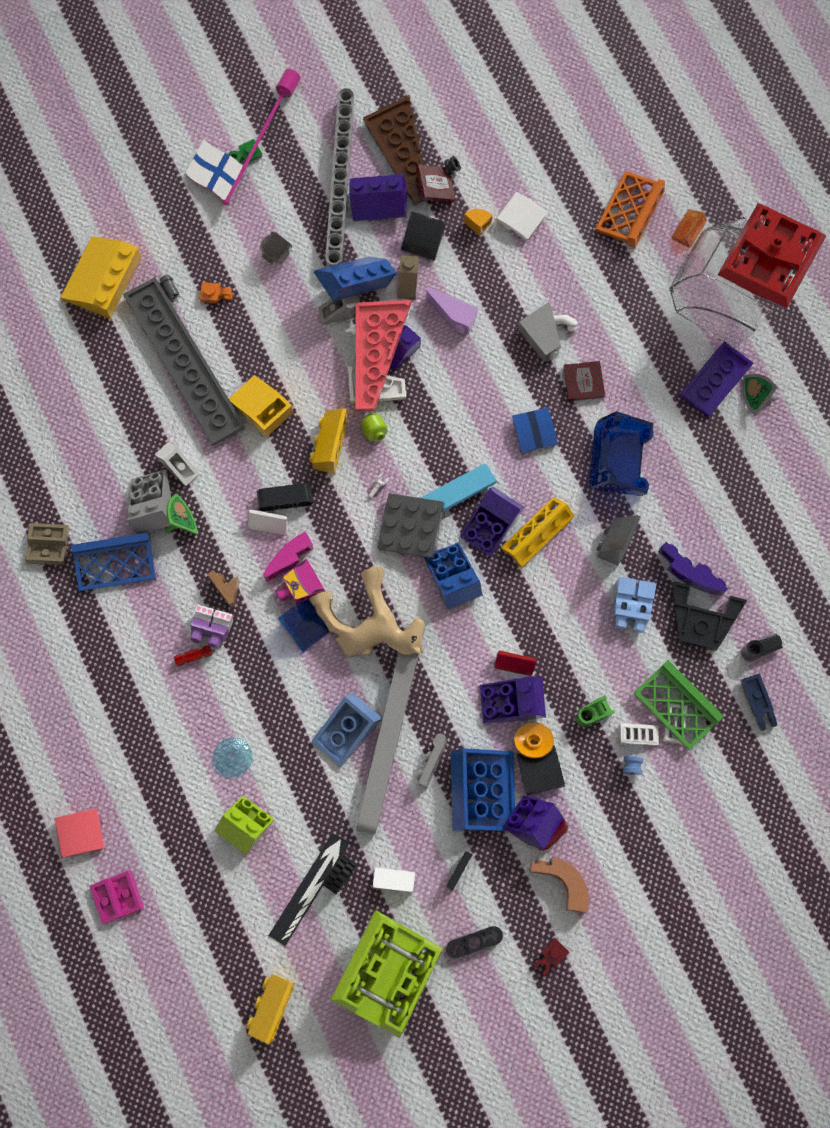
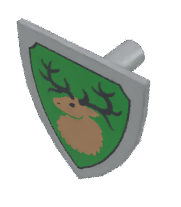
[742,374,778,416]

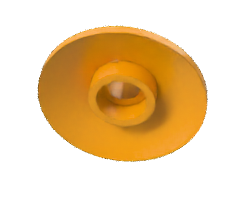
[514,722,554,758]

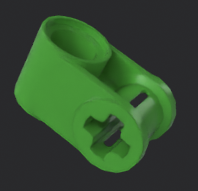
[575,695,615,727]

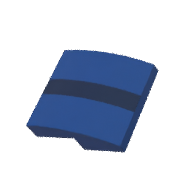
[512,407,558,452]

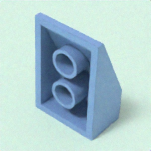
[312,693,382,767]

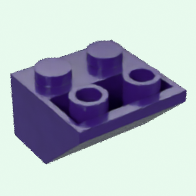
[503,796,564,850]

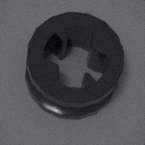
[444,156,461,175]

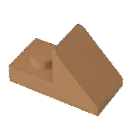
[207,570,239,609]

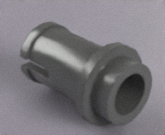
[160,275,179,300]

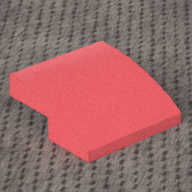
[54,809,104,858]

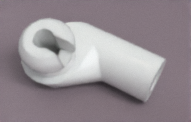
[554,315,578,331]

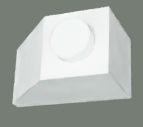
[155,442,199,486]

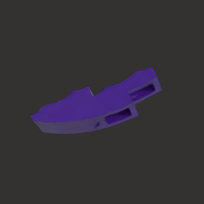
[658,542,728,596]

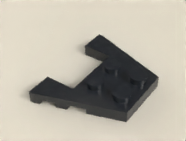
[672,581,747,651]

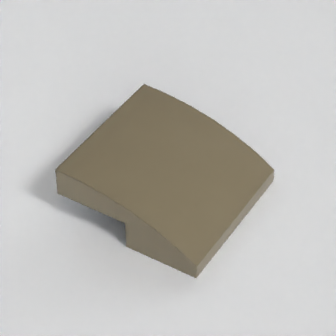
[25,523,69,565]

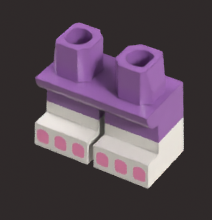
[190,604,233,649]

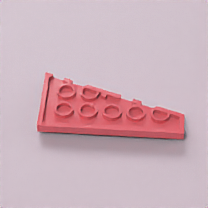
[355,300,412,412]

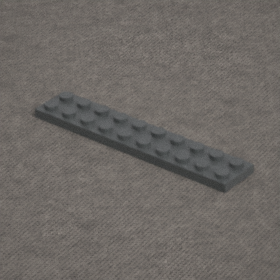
[123,277,245,446]

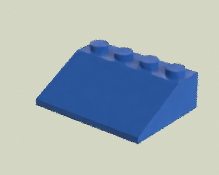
[451,748,515,832]

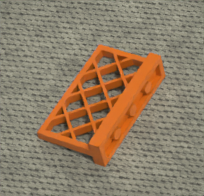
[596,171,665,249]

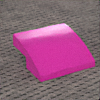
[90,870,144,925]

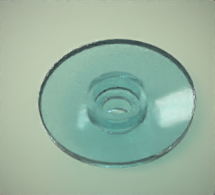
[213,737,253,777]

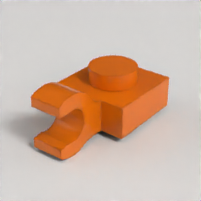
[199,282,233,304]

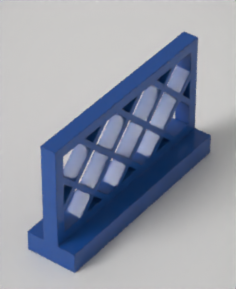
[71,532,156,591]

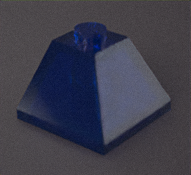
[277,600,330,653]

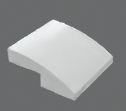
[496,192,547,241]

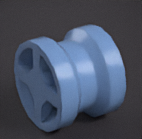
[622,756,644,775]

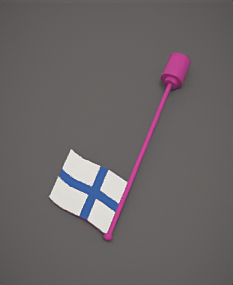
[186,69,301,206]

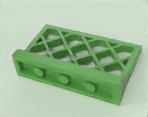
[633,660,724,750]

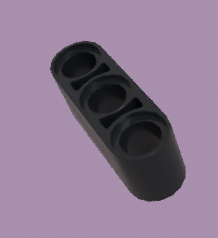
[257,483,313,511]

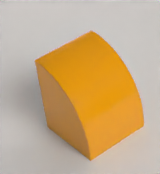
[464,209,493,236]

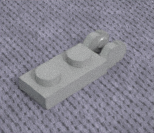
[417,733,447,789]

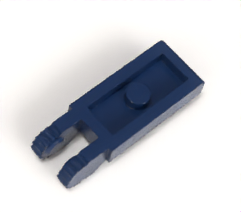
[740,674,777,731]

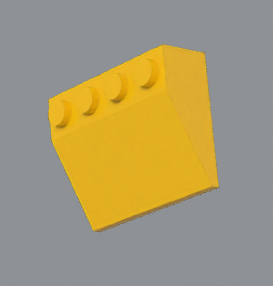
[60,236,141,319]

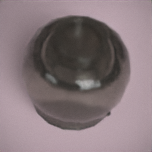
[260,231,292,265]

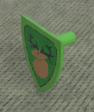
[164,494,198,535]

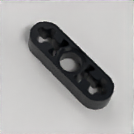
[446,926,503,958]

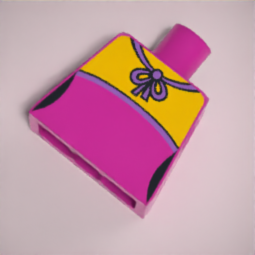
[276,559,325,604]

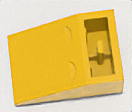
[228,375,293,437]

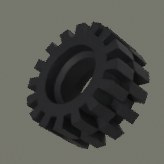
[323,855,357,895]

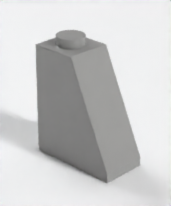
[518,302,561,362]

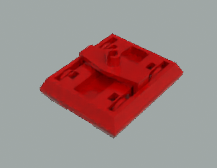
[718,203,826,309]

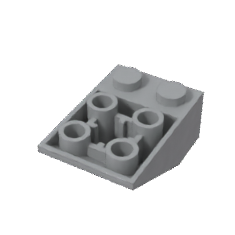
[127,469,171,534]

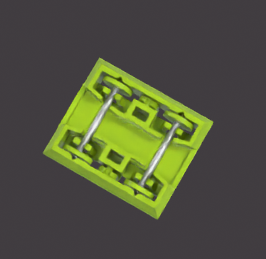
[330,910,443,1038]

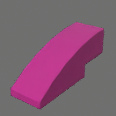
[263,531,314,582]

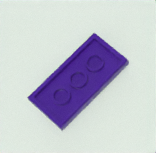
[679,341,753,418]

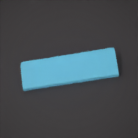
[421,464,497,511]

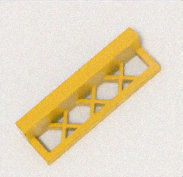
[501,497,575,568]

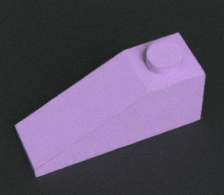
[426,287,478,334]

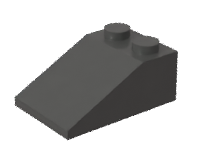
[596,515,641,566]

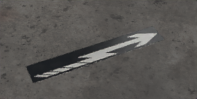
[268,833,349,946]

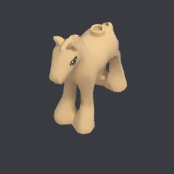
[309,566,424,657]

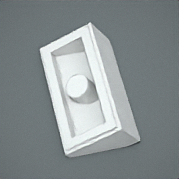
[248,510,288,535]
[373,868,415,893]

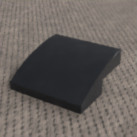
[401,211,446,261]
[516,745,565,796]

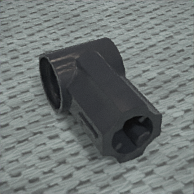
[741,633,783,661]

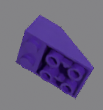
[460,487,525,557]
[480,676,546,724]

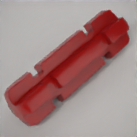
[174,645,212,666]

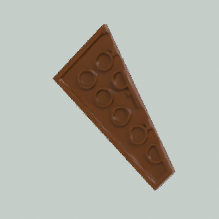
[363,95,425,206]

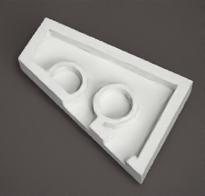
[348,366,406,404]

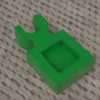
[228,139,262,164]

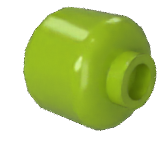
[360,413,388,442]

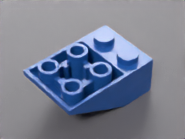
[424,542,483,610]

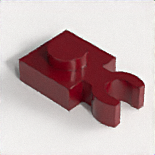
[534,938,570,975]

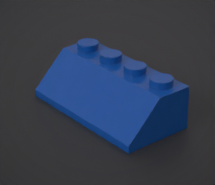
[314,256,397,301]

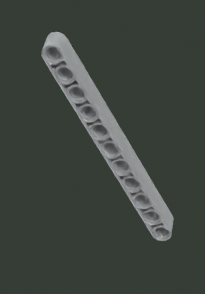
[325,88,354,267]
[356,623,425,835]

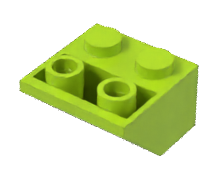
[214,796,274,855]

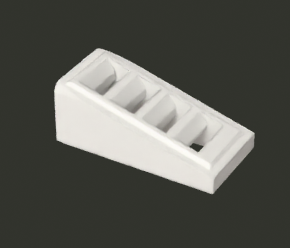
[619,724,659,746]

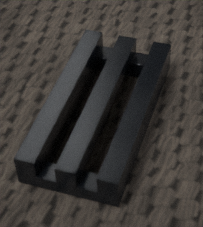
[446,851,473,891]

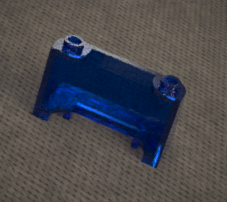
[589,411,654,496]

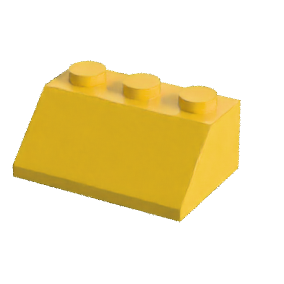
[310,408,348,474]
[246,974,296,1044]

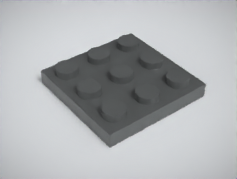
[377,493,445,559]

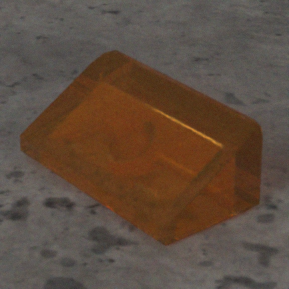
[672,209,707,248]

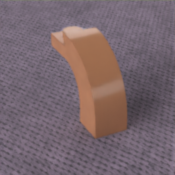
[529,858,589,913]

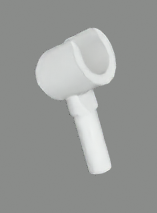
[368,473,389,498]

